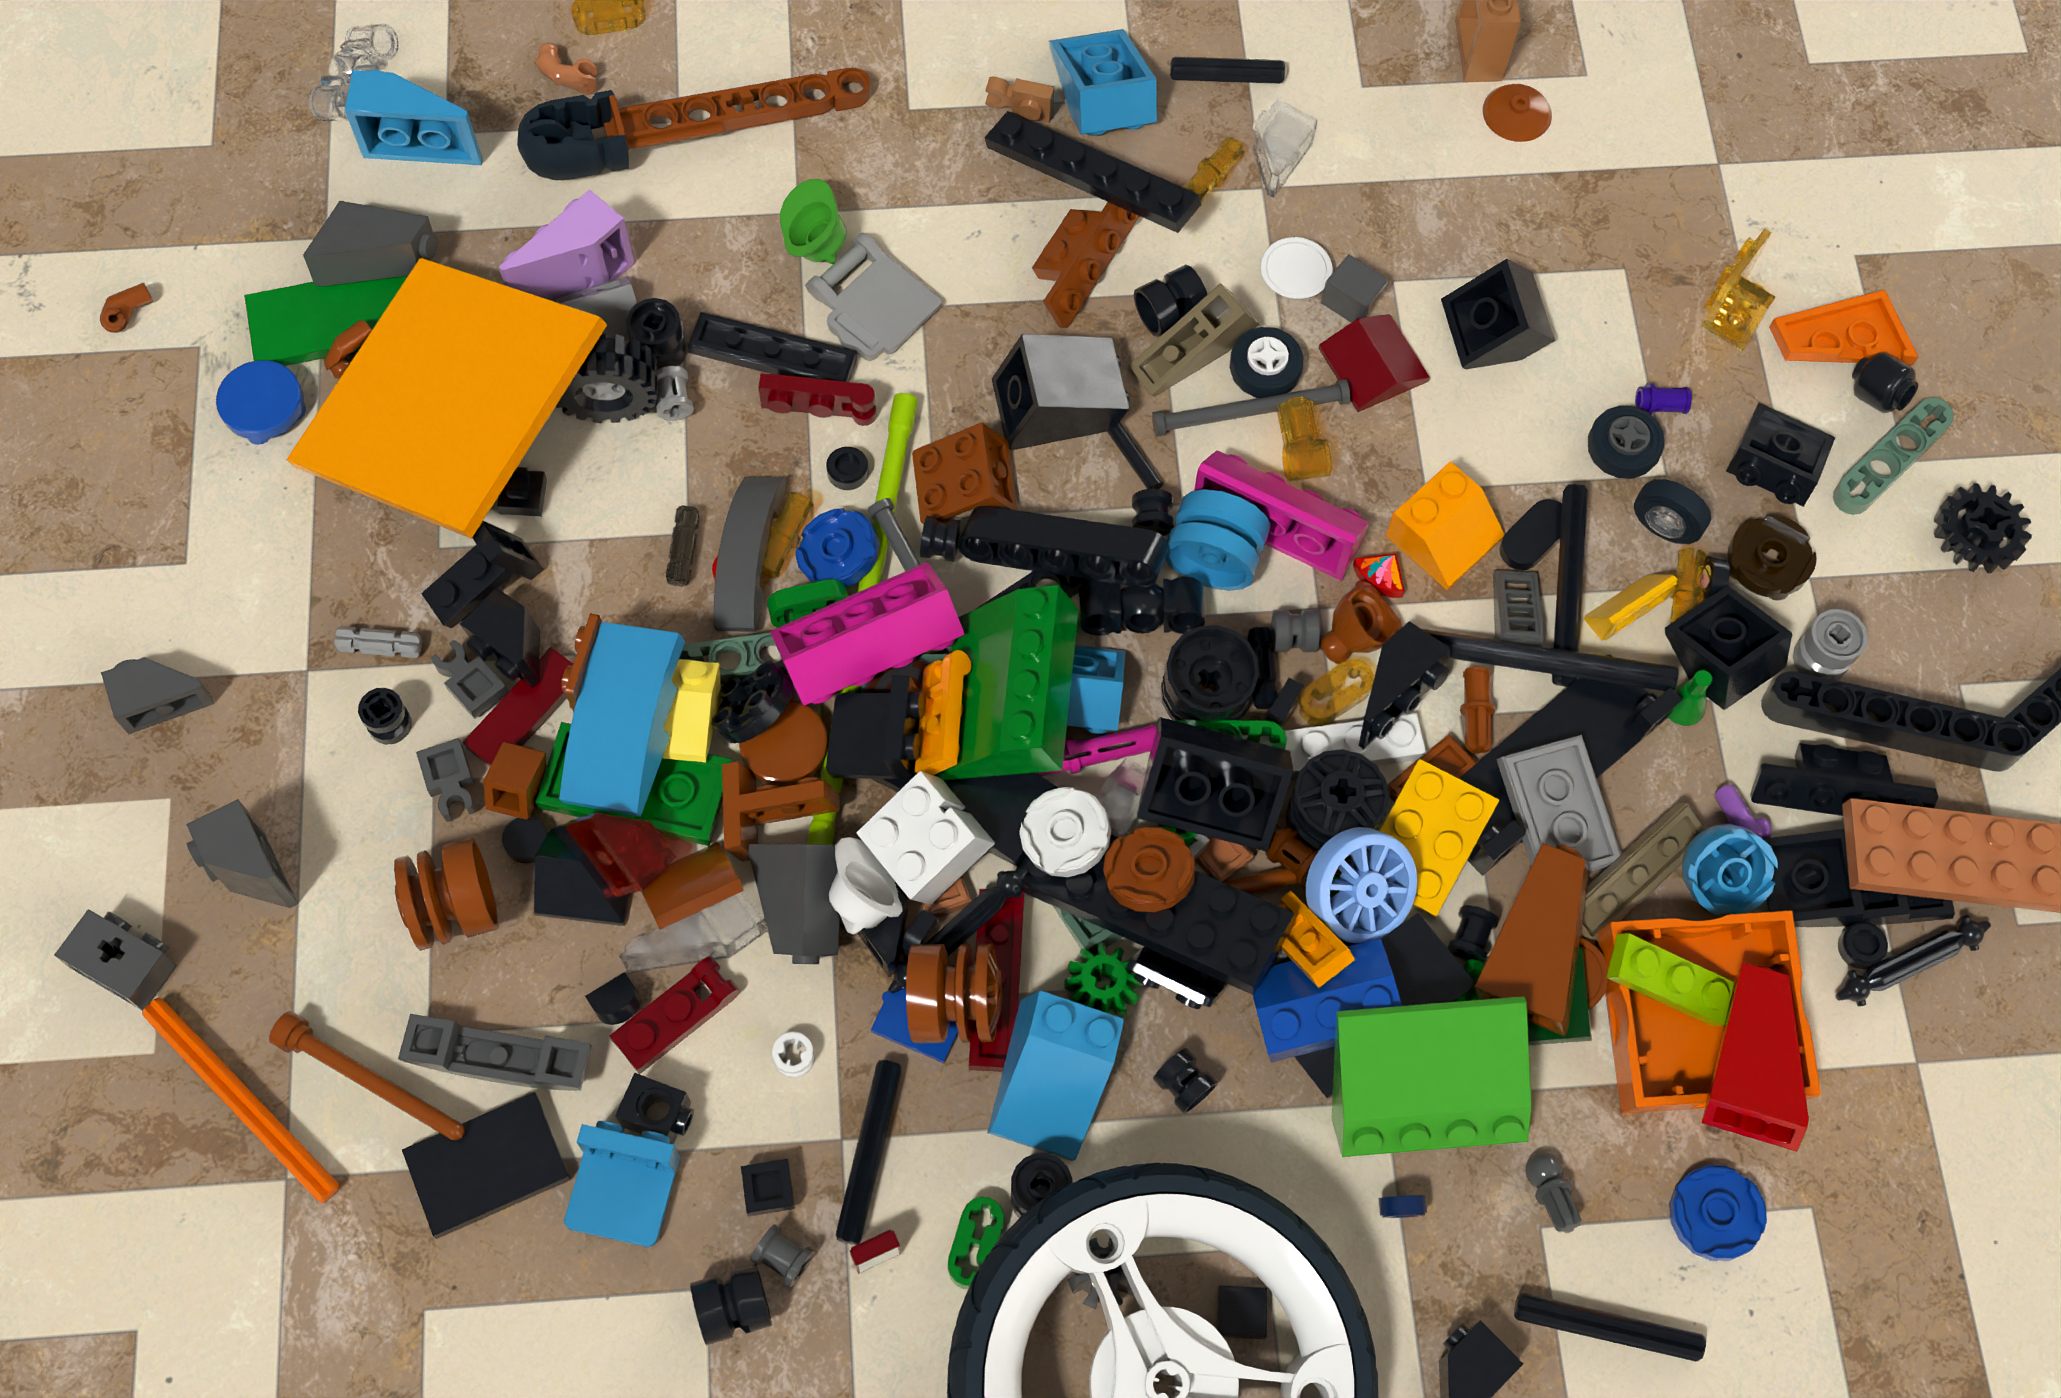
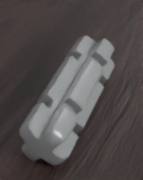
[334,626,422,658]

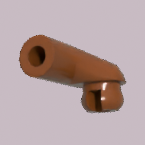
[100,282,153,333]
[324,320,372,379]

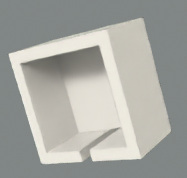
[856,771,995,904]

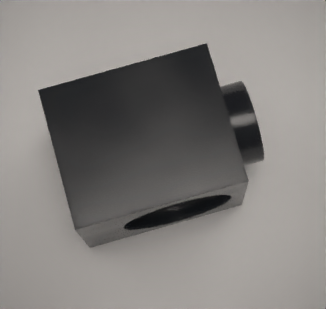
[615,1073,694,1144]

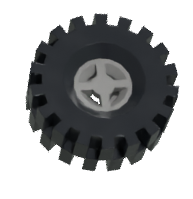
[556,333,657,423]

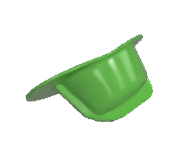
[780,179,847,264]

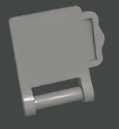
[805,232,942,361]

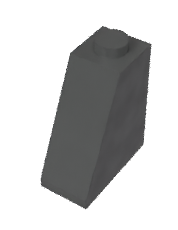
[303,201,438,286]
[748,844,839,964]

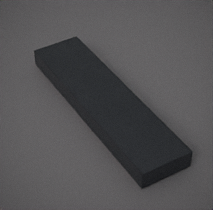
[688,312,857,382]

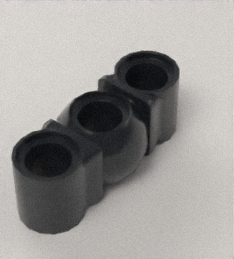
[1079,577,1205,636]

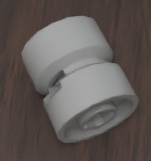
[1793,609,1868,681]

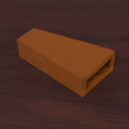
[1475,843,1588,1036]

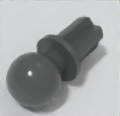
[1525,1152,1582,1233]

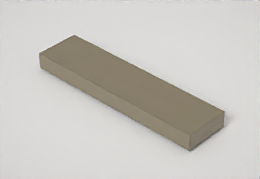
[1580,802,1706,945]

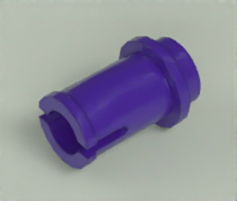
[1635,383,1692,415]

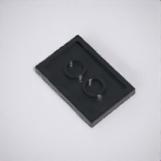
[402,1092,570,1239]

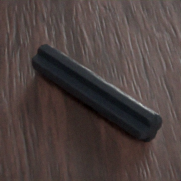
[1170,57,1285,84]

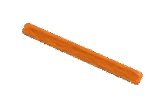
[142,998,339,1203]

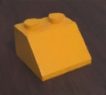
[1385,461,1505,590]

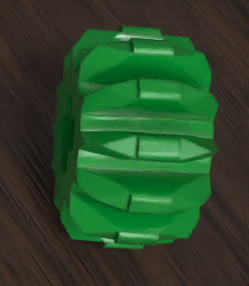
[1064,943,1142,1018]

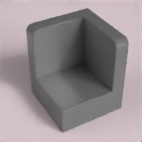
[1321,254,1387,323]

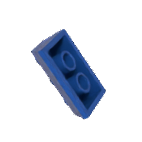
[1253,938,1402,1062]

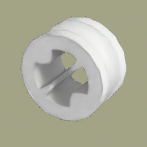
[772,1032,815,1078]

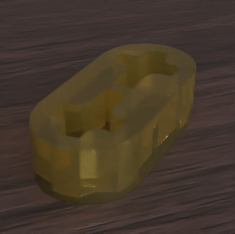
[571,0,646,35]
[1298,660,1374,726]

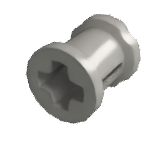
[656,366,694,421]

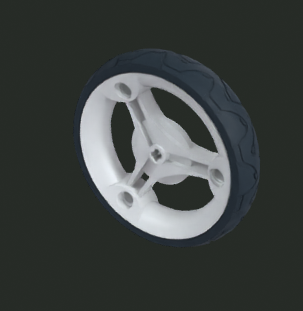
[947,1163,1378,1398]

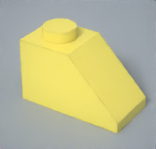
[662,659,721,763]

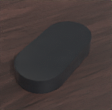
[1499,499,1562,570]

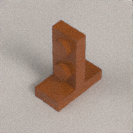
[722,761,840,862]

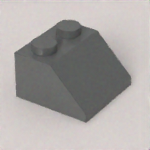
[186,799,298,908]

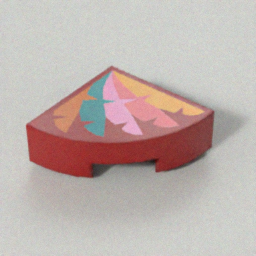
[1353,553,1405,598]

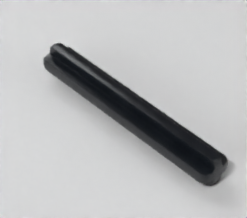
[836,1060,901,1245]
[1514,1293,1706,1362]

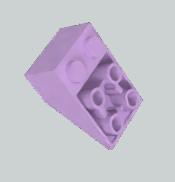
[499,190,635,300]

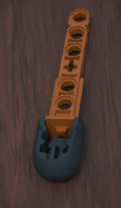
[517,68,870,181]

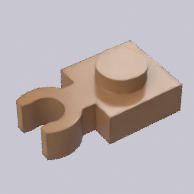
[985,76,1054,123]

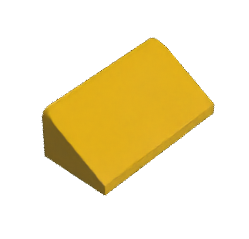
[1584,574,1678,641]

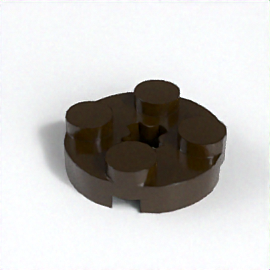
[1727,515,1817,601]

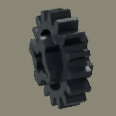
[1934,483,2032,574]

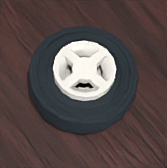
[1229,327,1304,398]

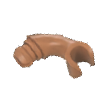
[535,42,597,95]

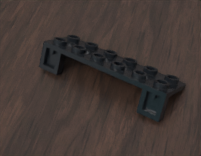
[1459,655,1683,876]

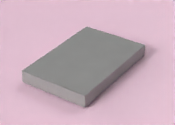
[1497,735,1621,872]

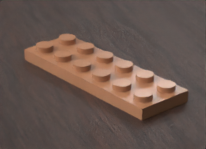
[1842,798,2061,913]

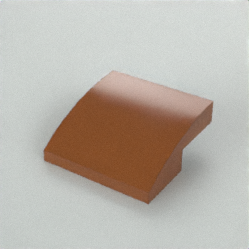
[636,842,744,930]

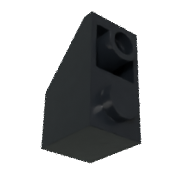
[460,587,540,688]

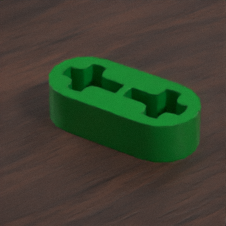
[767,579,849,628]
[947,1197,1004,1289]

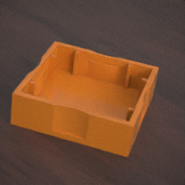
[1597,911,1821,1114]

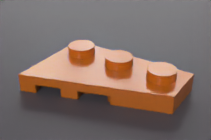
[1769,289,1918,365]

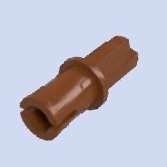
[1460,666,1495,754]

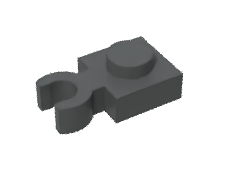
[431,640,509,719]
[416,738,475,822]

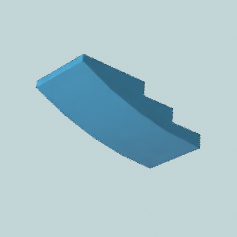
[559,622,685,817]

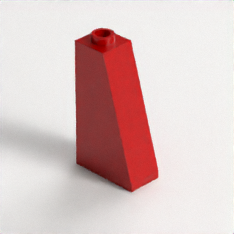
[1701,962,1809,1152]

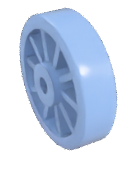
[1306,827,1417,944]

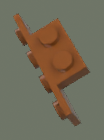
[1032,202,1139,328]

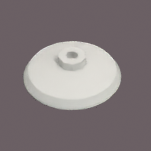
[1260,237,1333,299]

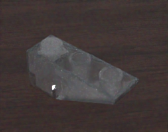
[619,891,768,974]

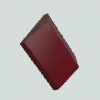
[1318,314,1430,412]

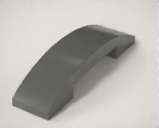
[714,477,787,632]
[398,1014,592,1091]

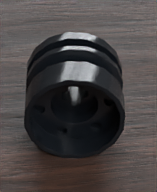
[1161,625,1259,721]
[1286,749,1389,861]

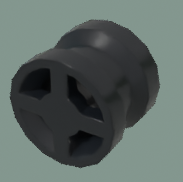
[1132,489,1174,536]
[920,516,961,562]

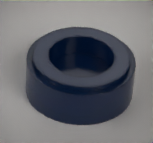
[1378,1195,1427,1218]

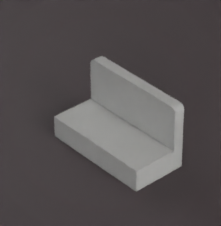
[550,276,637,339]

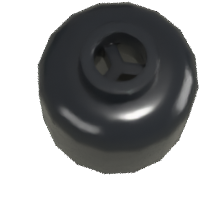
[1852,352,1918,413]

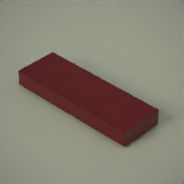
[462,647,573,767]

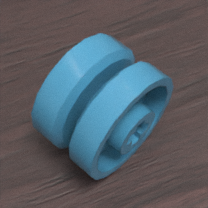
[1165,489,1271,591]

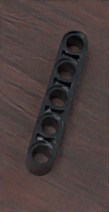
[957,506,1169,587]

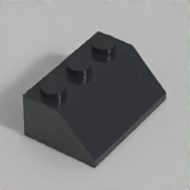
[1137,717,1294,852]

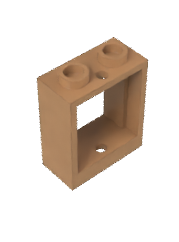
[1455,0,1521,82]

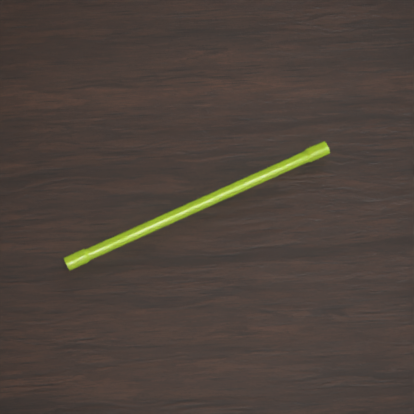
[806,393,918,845]

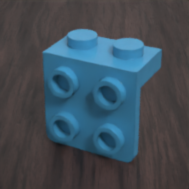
[564,1121,681,1248]

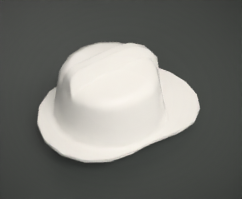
[829,837,903,935]

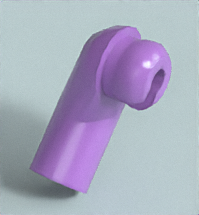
[1715,785,1772,839]

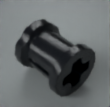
[1447,905,1499,963]

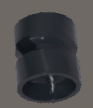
[1134,264,1208,337]
[626,298,687,370]
[1011,1153,1072,1218]
[690,1264,772,1345]

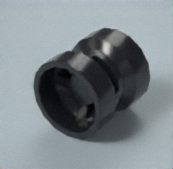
[358,688,412,745]
[1153,1048,1218,1114]

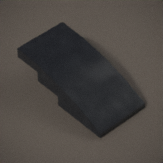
[873,760,1058,867]
[1763,829,1955,927]
[1295,913,1476,1099]

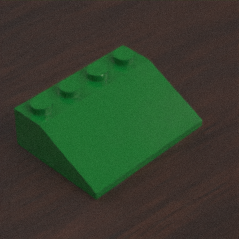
[936,585,1079,780]

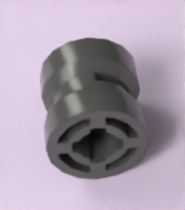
[1271,610,1320,652]

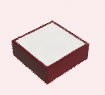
[849,1230,902,1274]

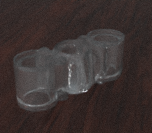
[309,24,399,122]

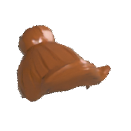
[1320,581,1402,664]

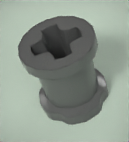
[751,1224,815,1288]

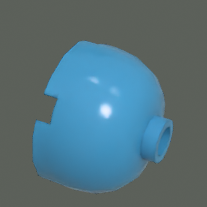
[1682,823,1778,916]

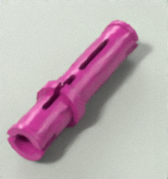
[1037,724,1157,776]

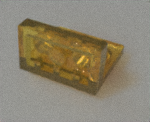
[1702,228,1776,351]

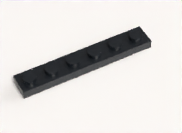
[984,111,1201,233]

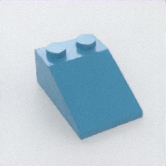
[1049,29,1157,135]
[345,70,482,165]
[987,990,1124,1161]

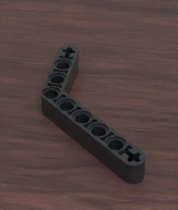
[1761,668,2061,772]

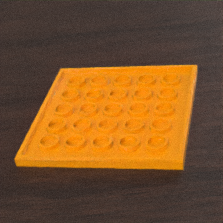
[286,258,607,539]

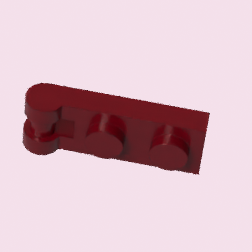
[758,373,877,426]
[609,956,740,1074]

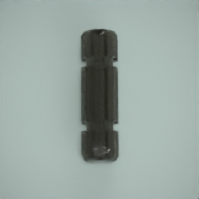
[666,505,700,587]

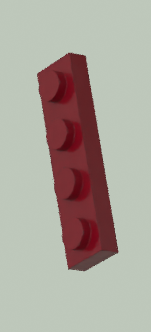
[969,889,1025,1072]

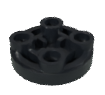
[711,661,793,744]

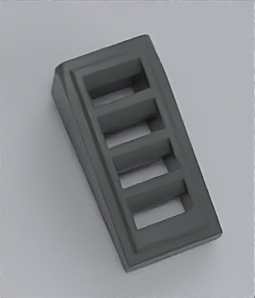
[1493,570,1544,646]

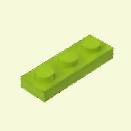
[1606,933,1734,1026]

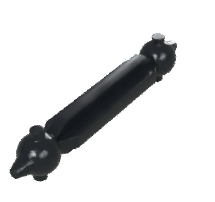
[888,867,1029,994]
[1835,915,1991,1006]

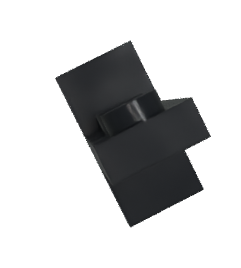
[421,521,543,628]

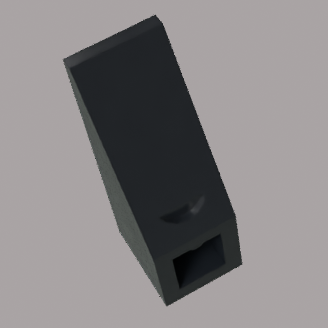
[1358,621,1451,750]

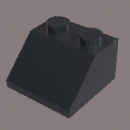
[1441,259,1555,370]
[1665,585,1792,710]

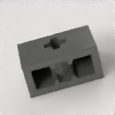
[54,909,177,1011]

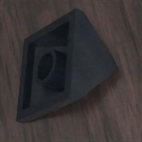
[534,818,640,926]

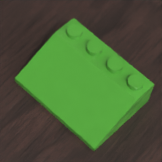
[1332,996,1531,1157]

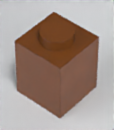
[483,742,547,820]

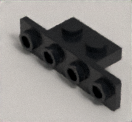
[1750,743,1939,816]

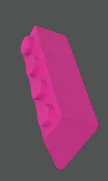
[1194,450,1369,581]
[770,562,965,706]

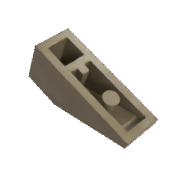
[1128,283,1259,397]

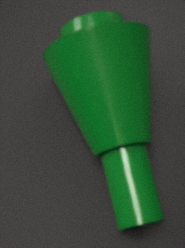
[1669,670,1712,726]

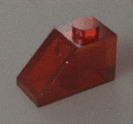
[565,813,676,897]

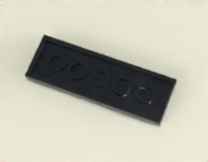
[1016,834,1295,995]

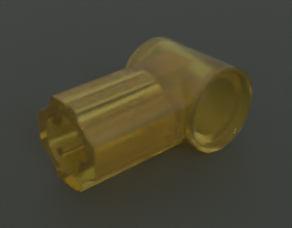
[1277,396,1332,481]

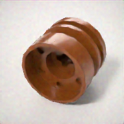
[394,837,499,951]
[906,943,1002,1043]

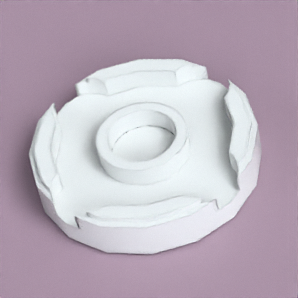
[1019,787,1111,877]

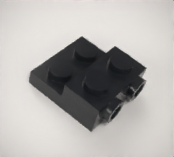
[1726,403,1836,507]

